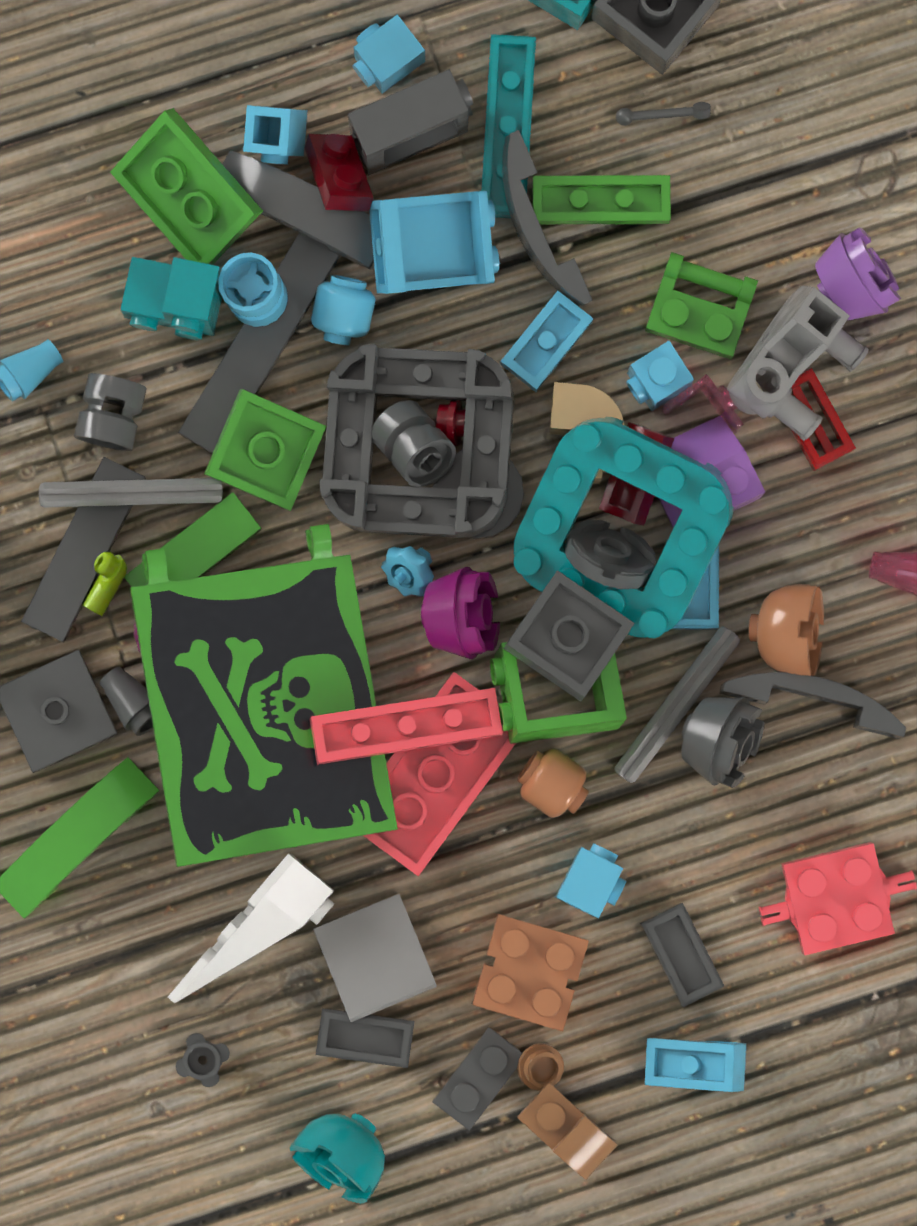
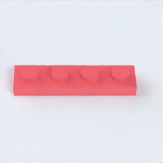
[310,688,503,765]

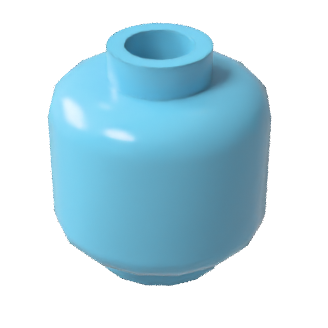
[311,275,375,345]

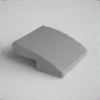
[313,894,437,1022]

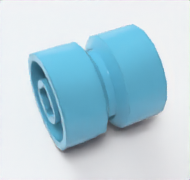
[218,252,288,327]

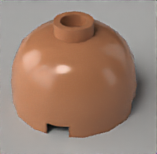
[749,584,824,676]

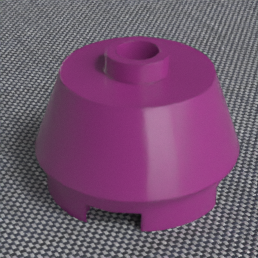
[421,567,500,659]

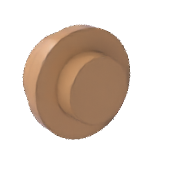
[517,1043,564,1091]

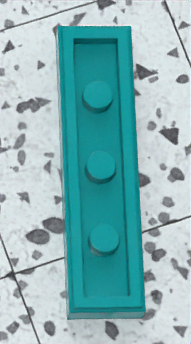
[481,34,536,219]

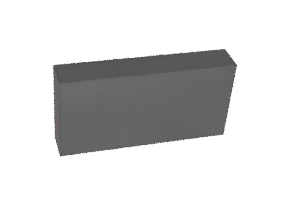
[640,903,724,1007]
[316,1008,415,1068]

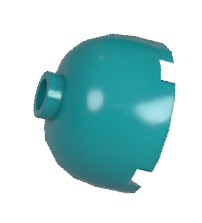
[290,1113,385,1204]

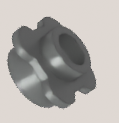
[176,1033,230,1087]

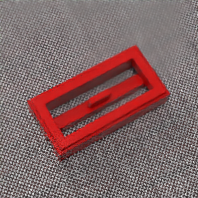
[791,368,856,471]

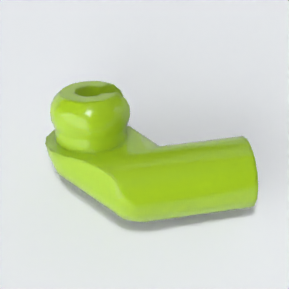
[82,552,127,616]

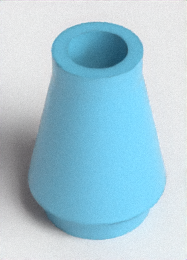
[0,339,63,402]

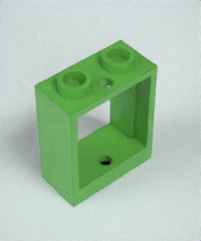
[490,642,627,744]

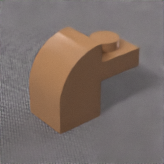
[517,1082,618,1180]

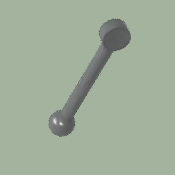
[616,102,711,126]

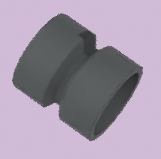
[74,373,147,451]
[371,400,456,487]

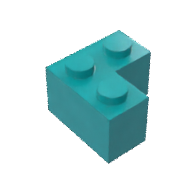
[120,257,222,340]

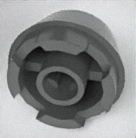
[681,697,765,788]

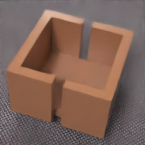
[472,914,589,1031]

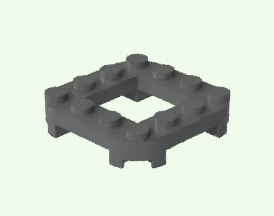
[320,344,514,538]

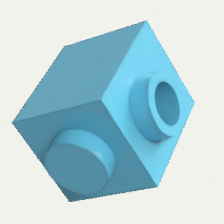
[352,14,425,94]
[243,105,308,164]
[626,341,694,411]
[555,843,627,919]

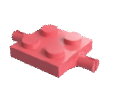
[758,842,917,955]

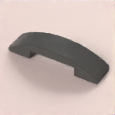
[502,130,593,306]
[223,151,374,269]
[719,672,906,739]

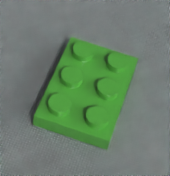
[110,108,263,265]

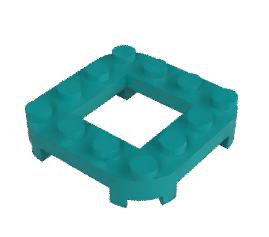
[514,416,734,638]

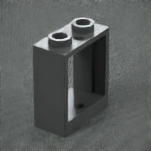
[348,69,473,176]

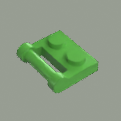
[645,252,758,360]

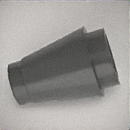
[100,666,153,736]

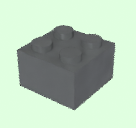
[592,0,721,75]

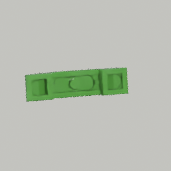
[0,757,160,919]

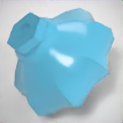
[381,546,434,597]

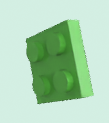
[204,389,326,511]

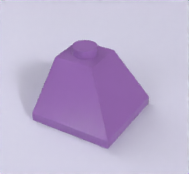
[659,415,765,528]

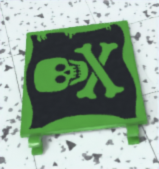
[130,524,398,867]

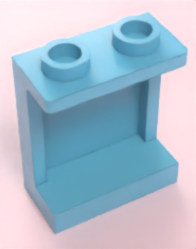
[369,191,500,294]

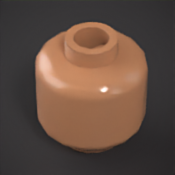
[517,749,589,818]

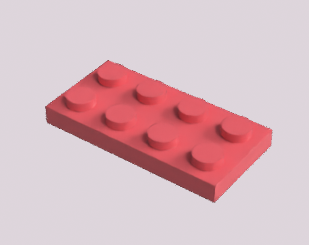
[363,672,516,877]

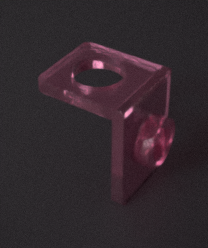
[662,374,744,434]

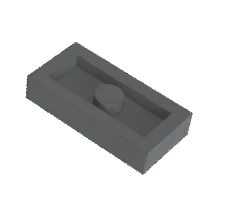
[432,1027,523,1131]

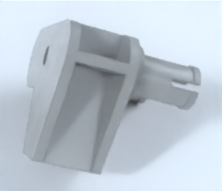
[727,285,869,441]

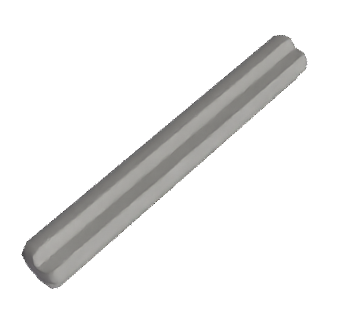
[39,478,223,508]
[615,626,740,783]

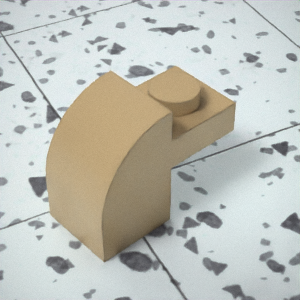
[549,382,624,484]

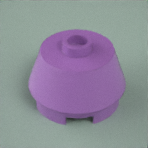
[815,227,901,320]

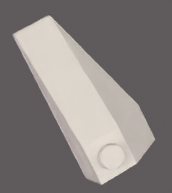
[168,853,335,1003]

